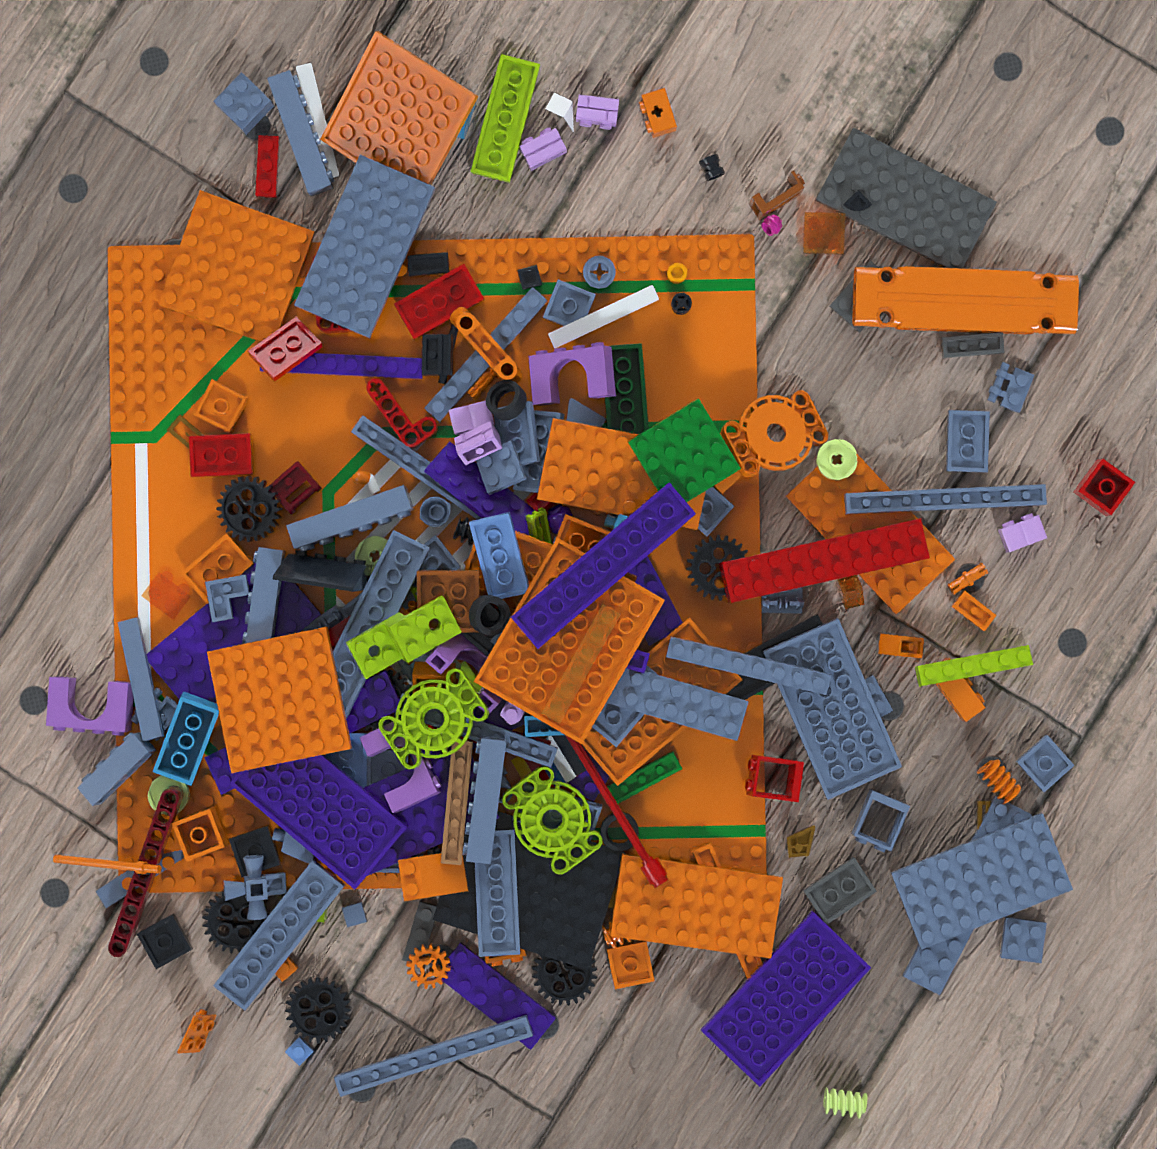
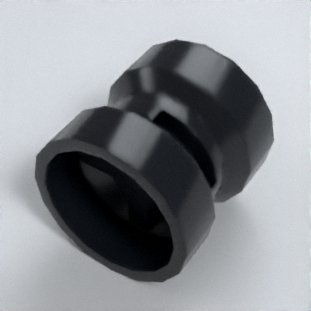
[699,154,725,181]

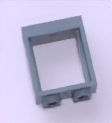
[851,789,910,853]

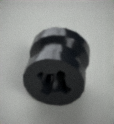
[671,293,692,315]

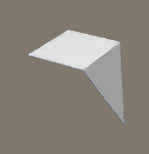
[545,93,574,133]

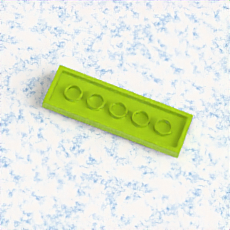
[470,54,540,183]

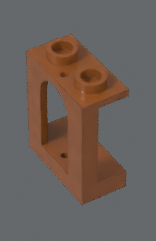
[749,170,805,221]

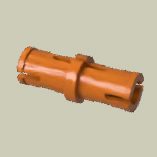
[947,562,988,595]

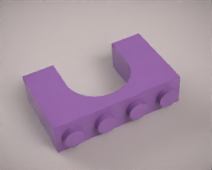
[529,342,616,406]
[425,633,503,713]
[46,676,134,736]
[359,718,441,813]

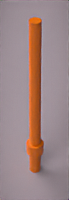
[53,855,162,874]

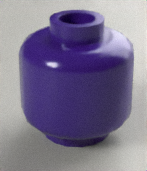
[547,504,574,534]

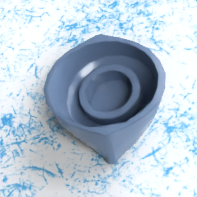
[420,497,451,527]

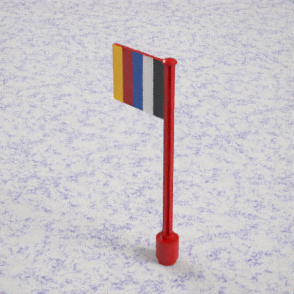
[511,734,669,888]

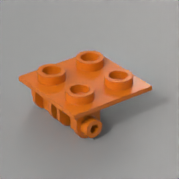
[177,1009,217,1054]

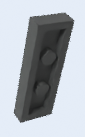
[941,333,1005,358]
[402,901,436,962]

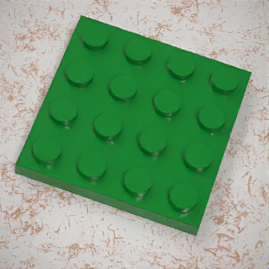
[628,398,741,502]

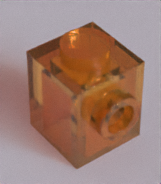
[837,575,865,610]

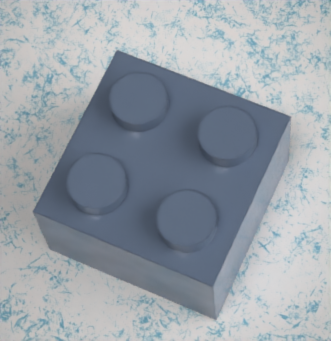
[213,72,274,135]

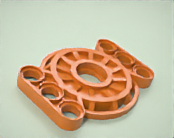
[721,390,828,478]

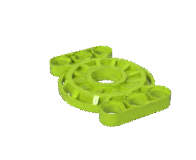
[379,669,489,769]
[502,765,603,874]

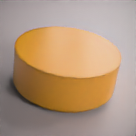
[667,263,687,284]

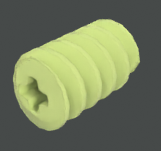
[823,1087,867,1119]

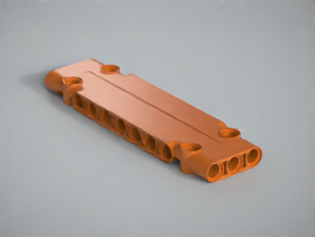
[852,266,1079,334]

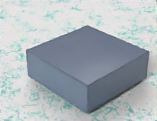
[342,901,367,927]

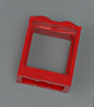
[745,754,804,802]

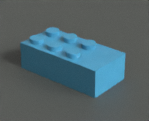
[153,691,219,786]

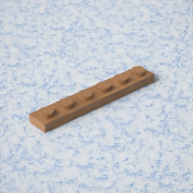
[441,741,473,865]

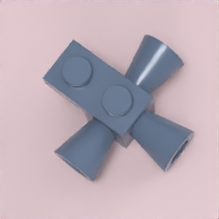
[223,855,287,920]

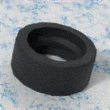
[486,380,527,421]
[469,595,511,636]
[600,812,639,852]

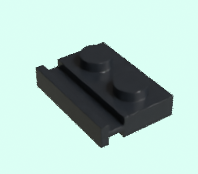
[422,334,453,376]

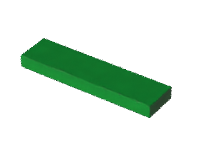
[607,751,682,804]

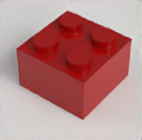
[1073,458,1136,516]

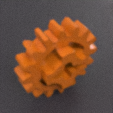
[406,943,451,989]

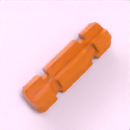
[468,367,497,399]

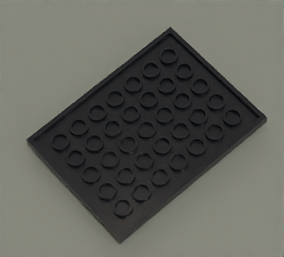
[432,811,625,970]

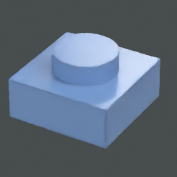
[285,1036,314,1066]

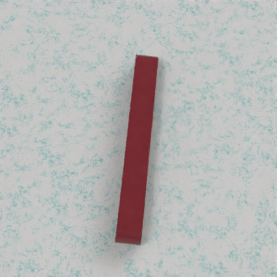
[108,785,183,957]

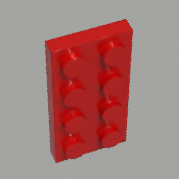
[394,264,485,340]

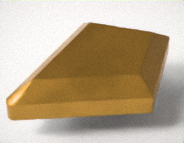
[786,825,815,858]

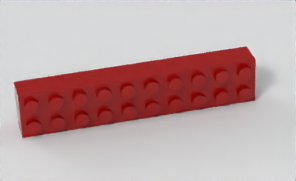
[719,518,930,603]

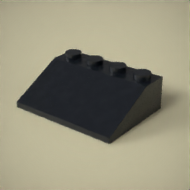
[273,550,372,592]

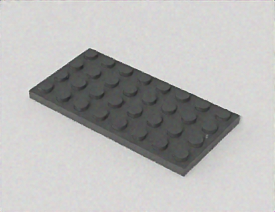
[815,128,997,269]

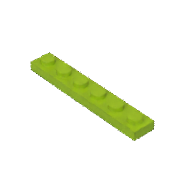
[915,645,1033,687]

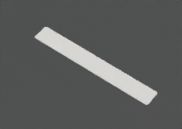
[296,63,339,177]
[548,285,659,348]

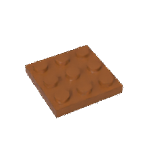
[417,570,480,633]

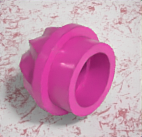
[761,215,783,236]

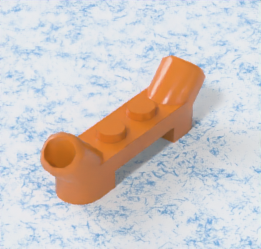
[450,307,523,383]

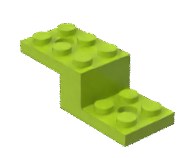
[345,595,461,679]

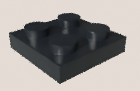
[229,825,282,878]
[137,913,193,969]

